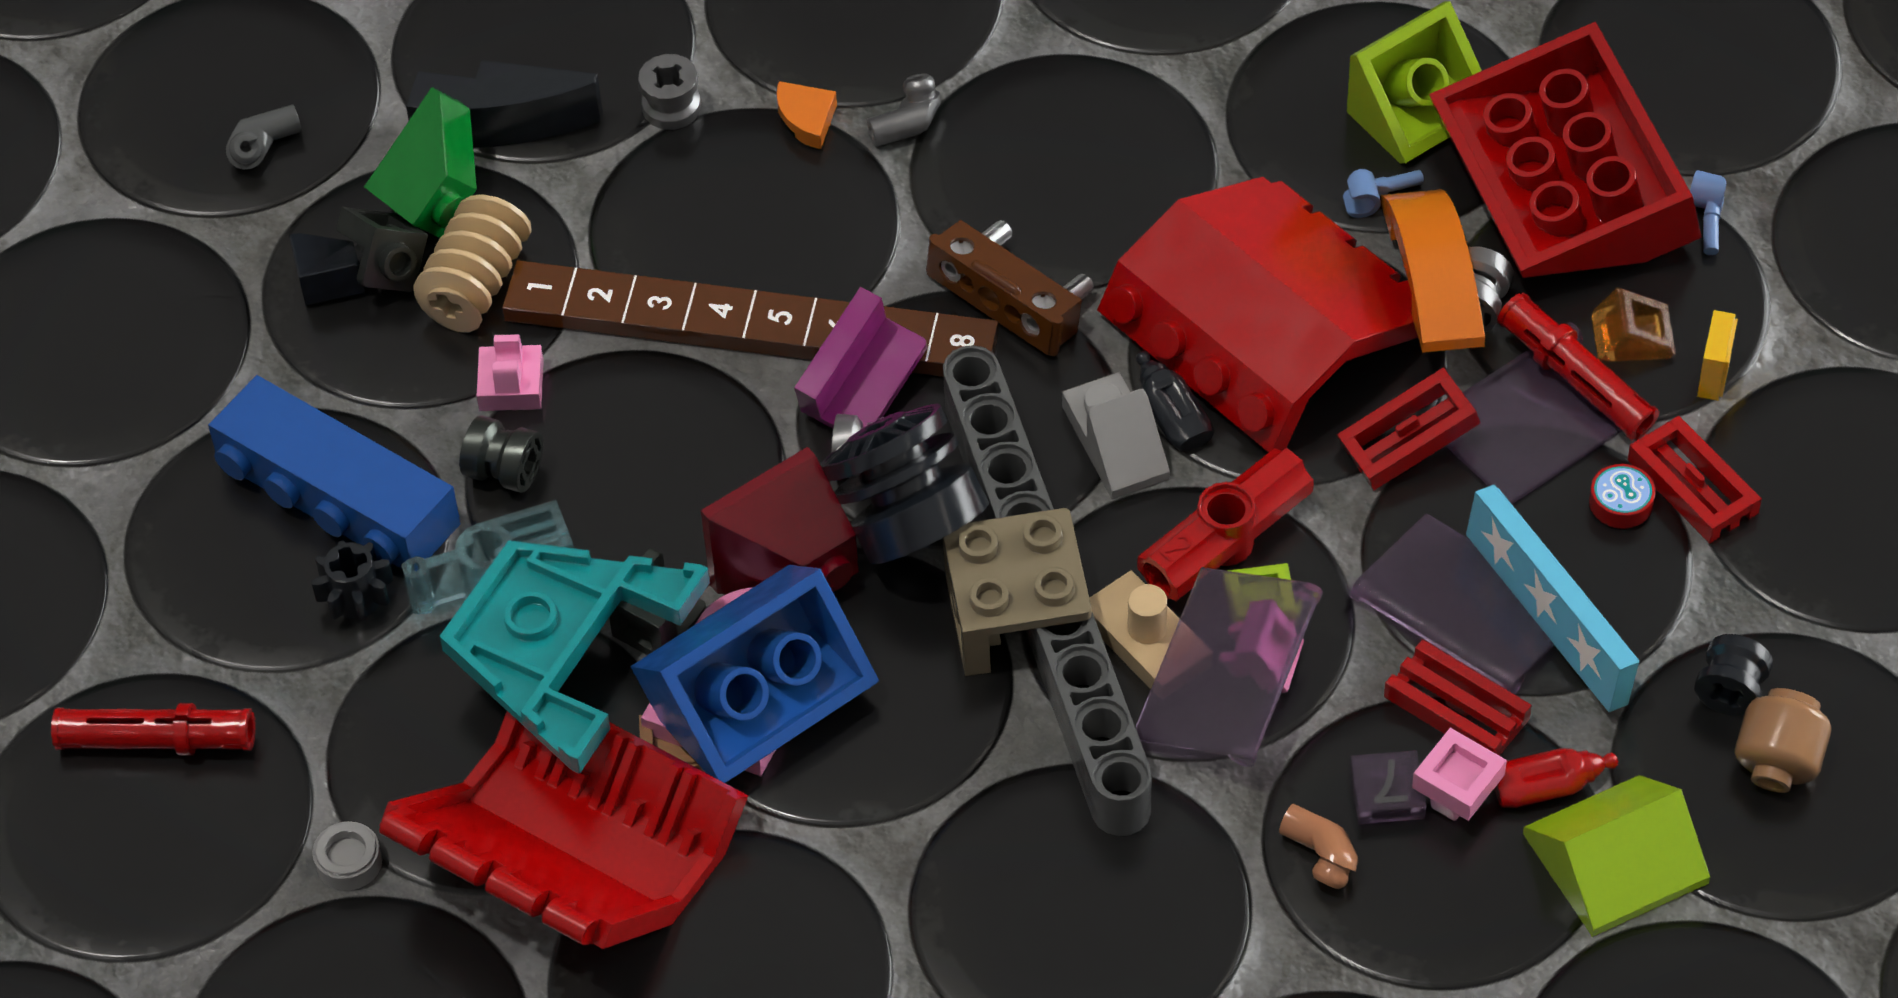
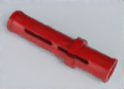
[1497,292,1659,441]
[51,703,255,756]

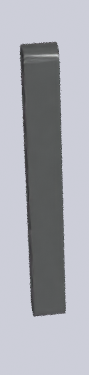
[943,345,1152,836]

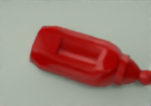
[1494,748,1618,808]

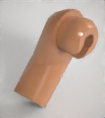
[1279,804,1358,889]

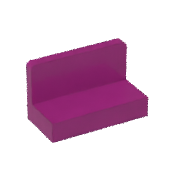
[794,287,927,429]

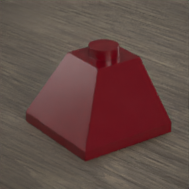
[701,447,859,595]

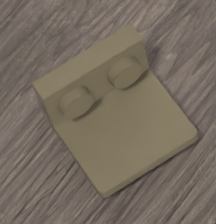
[942,508,1092,676]

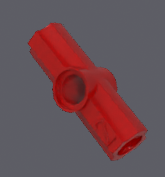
[1137,448,1314,601]

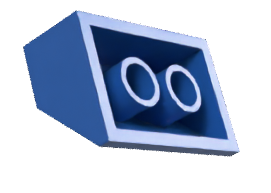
[630,565,879,783]

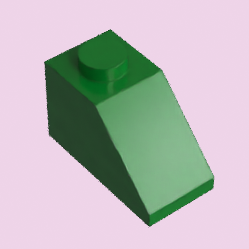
[364,87,477,238]

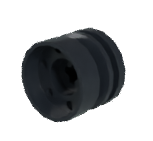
[820,403,989,564]

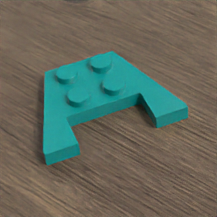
[440,540,710,774]

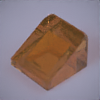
[1591,287,1676,361]

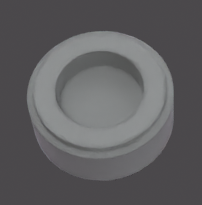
[312,821,382,891]

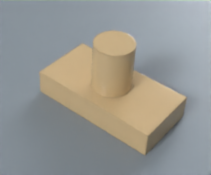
[1090,570,1214,702]

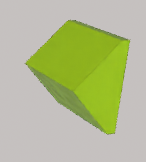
[1347,1,1482,163]
[1523,775,1710,937]

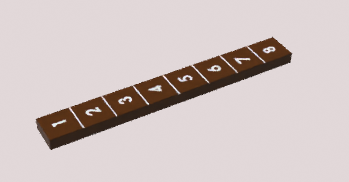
[502,260,999,377]

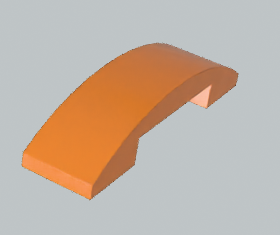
[1381,189,1485,353]

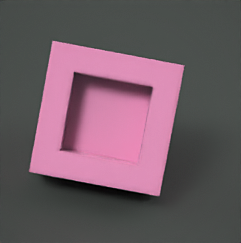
[477,334,543,411]
[1412,727,1507,821]

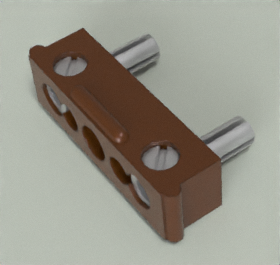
[926,219,1094,356]

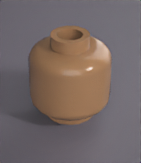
[1735,688,1831,793]

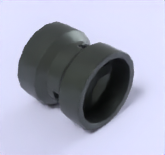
[459,415,543,493]

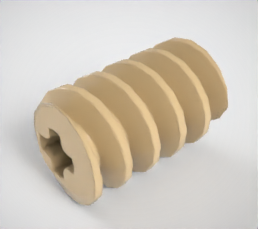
[413,195,532,332]

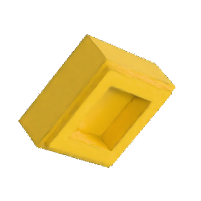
[1697,310,1738,401]

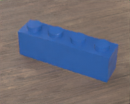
[208,375,461,576]

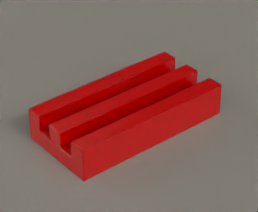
[1337,367,1481,491]
[1628,416,1762,544]
[1384,639,1532,756]

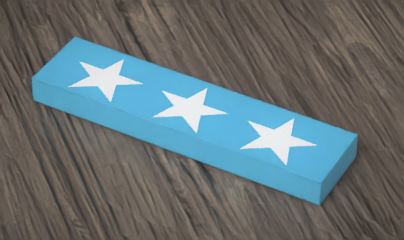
[1466,485,1639,712]

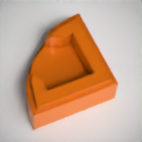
[777,81,837,149]

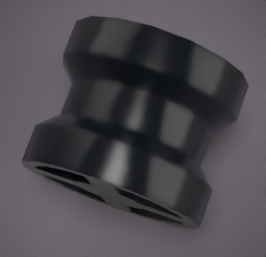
[1694,634,1773,716]

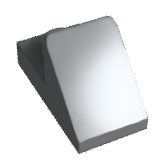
[1062,372,1170,499]

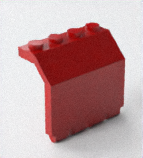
[1097,176,1418,452]
[379,711,749,949]

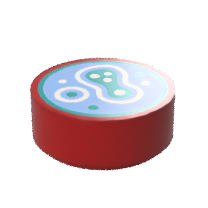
[1589,464,1655,528]

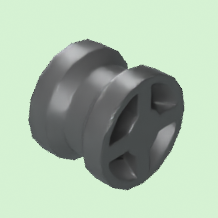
[638,54,701,130]

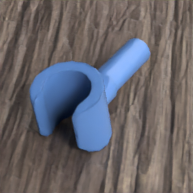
[1343,169,1424,218]
[1690,170,1726,255]

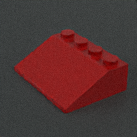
[1429,21,1702,278]

